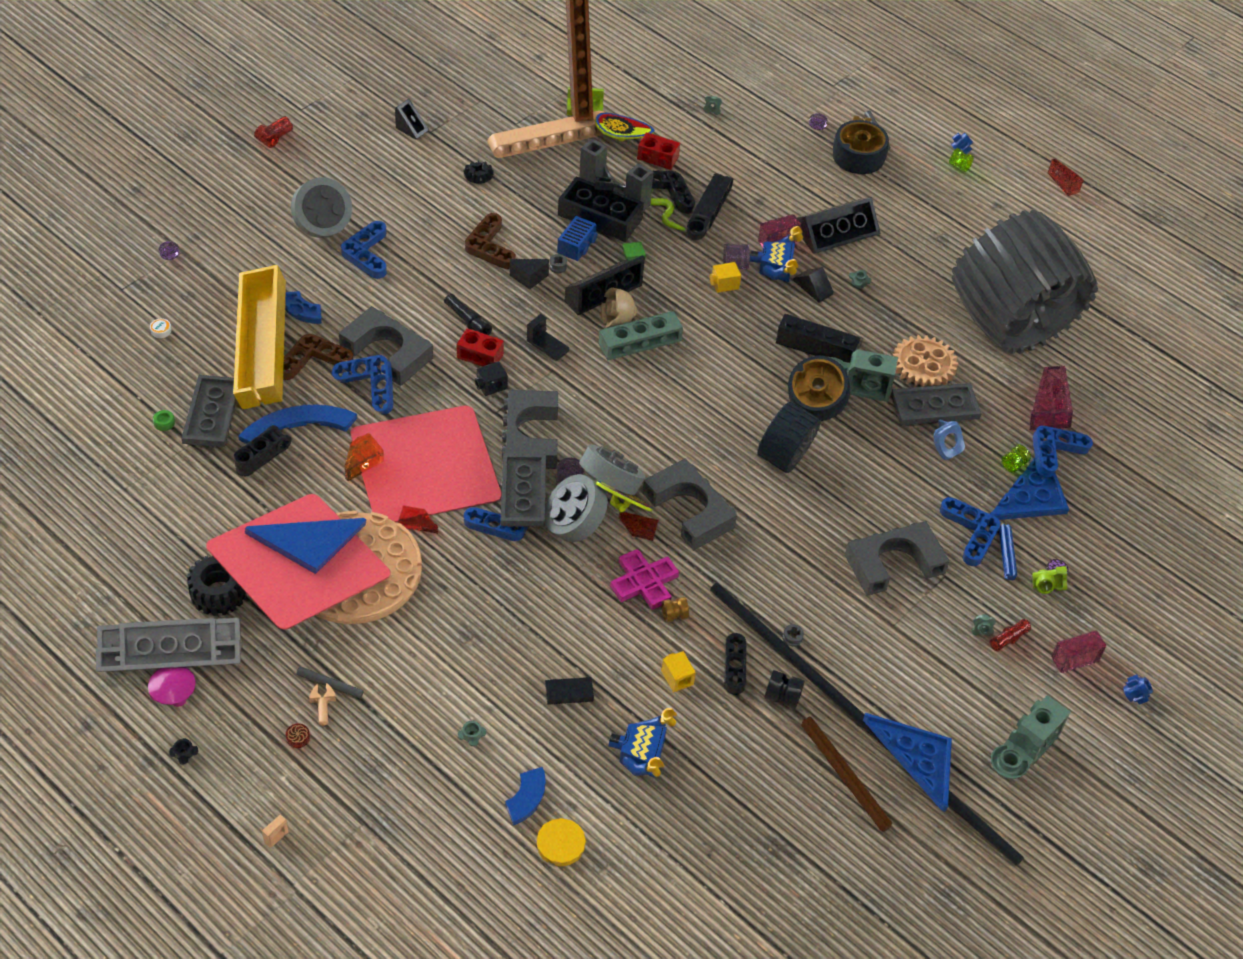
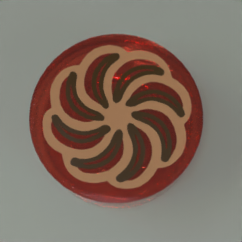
[285,723,310,748]

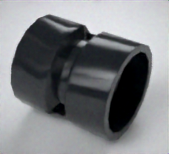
[764,670,805,709]

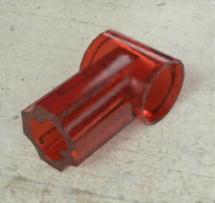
[254,116,293,148]

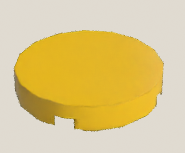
[536,818,586,867]

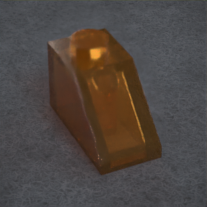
[345,433,384,482]

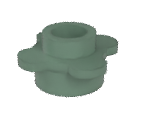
[703,96,722,115]
[849,270,872,288]
[972,614,996,636]
[458,721,486,746]

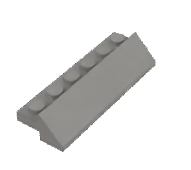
[96,618,242,672]

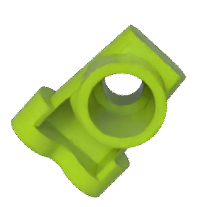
[1032,566,1067,594]

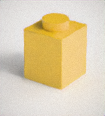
[710,262,741,293]
[661,651,696,693]

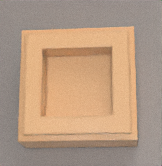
[262,814,288,848]

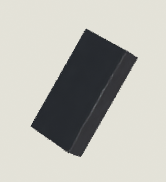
[545,677,594,705]

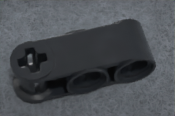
[234,425,292,477]

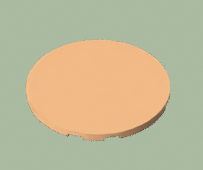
[316,511,422,624]

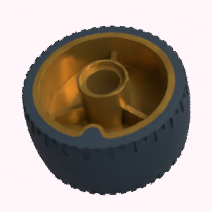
[833,120,889,175]
[788,356,850,421]

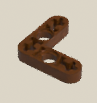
[465,213,516,269]
[283,334,354,380]

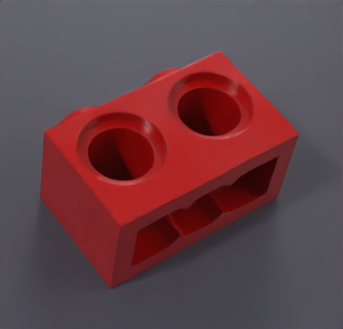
[637,132,680,170]
[456,328,504,367]

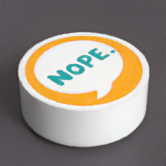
[150,319,171,338]

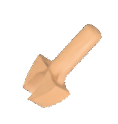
[309,683,336,726]

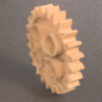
[893,335,958,387]

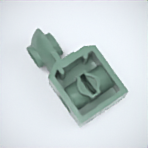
[829,349,898,402]
[991,695,1071,779]

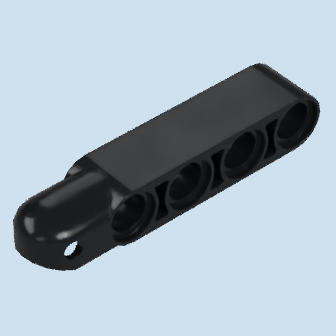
[686,173,734,240]

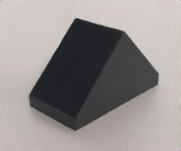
[395,98,429,140]
[510,259,549,289]
[793,267,834,303]

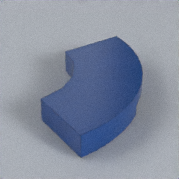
[285,291,322,324]
[505,767,546,826]

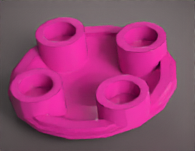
[148,667,196,707]

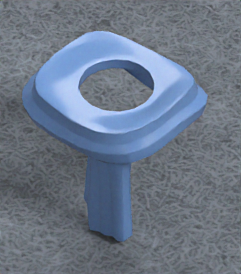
[934,419,965,460]

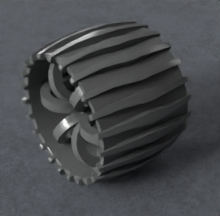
[952,210,1098,354]

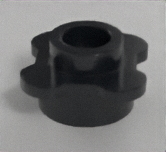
[169,738,199,765]

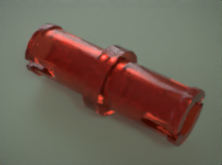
[990,619,1031,652]

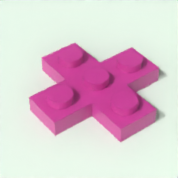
[610,549,679,610]

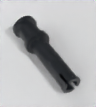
[444,293,492,335]

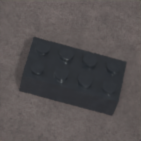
[558,176,644,242]

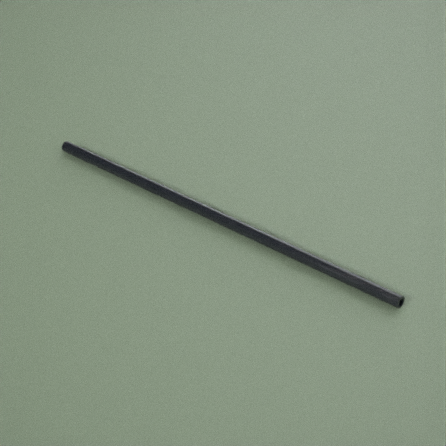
[710,582,1024,866]

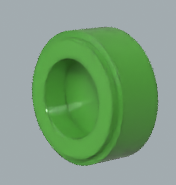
[153,410,175,431]

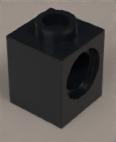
[475,361,508,396]

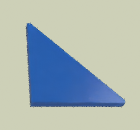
[990,449,1069,520]
[245,518,367,574]
[863,713,952,812]

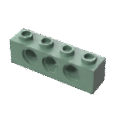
[598,311,683,361]

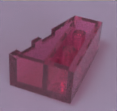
[1030,366,1073,430]

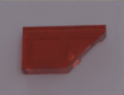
[398,505,439,534]
[619,512,659,541]

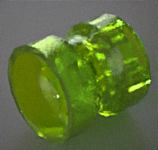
[949,148,974,172]
[1001,444,1031,473]

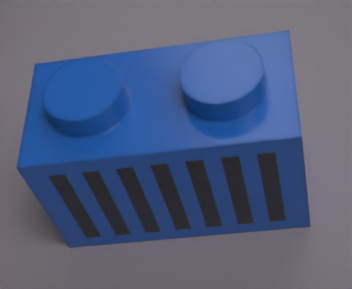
[557,216,598,261]

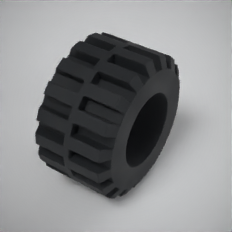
[187,556,247,616]

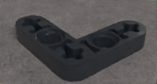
[652,171,695,214]

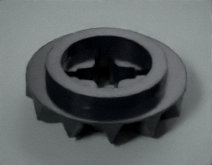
[464,160,494,184]

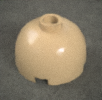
[601,288,637,327]

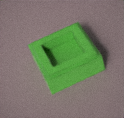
[622,242,646,259]

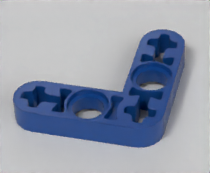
[341,221,387,279]
[332,355,394,415]
[1033,426,1093,478]
[940,497,1000,566]
[464,507,528,541]

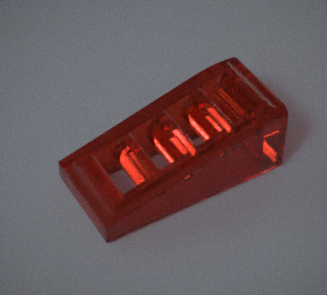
[1048,159,1084,196]

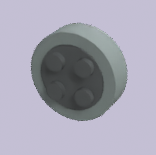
[291,177,352,238]
[579,444,645,495]

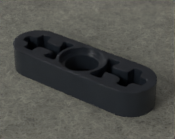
[724,633,746,695]

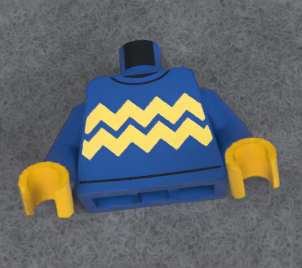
[749,226,803,282]
[608,708,677,777]

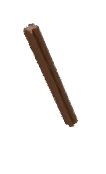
[801,717,892,832]

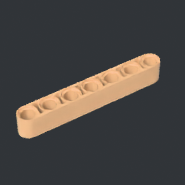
[487,111,605,158]

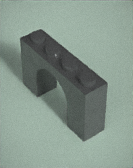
[579,139,653,212]
[338,306,433,386]
[502,390,558,469]
[643,458,737,551]
[845,521,950,596]

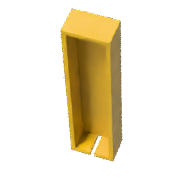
[233,265,286,410]

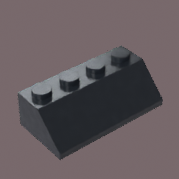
[796,197,881,254]
[565,255,645,315]
[776,314,863,363]

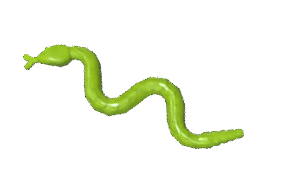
[650,189,685,231]

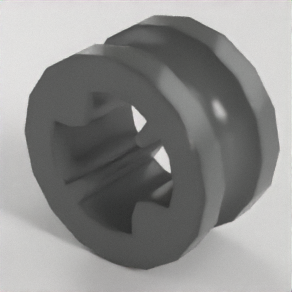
[549,254,567,273]
[782,624,804,647]

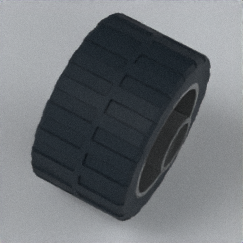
[757,402,821,473]

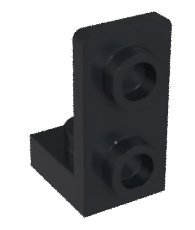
[527,314,569,361]

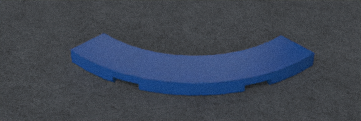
[238,405,357,444]

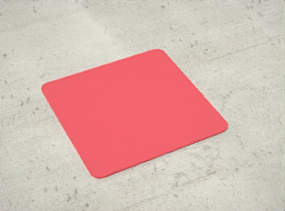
[351,405,502,522]
[206,494,390,629]

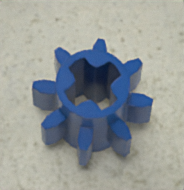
[951,132,974,155]
[1123,674,1153,705]

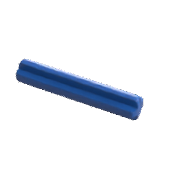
[999,524,1017,581]

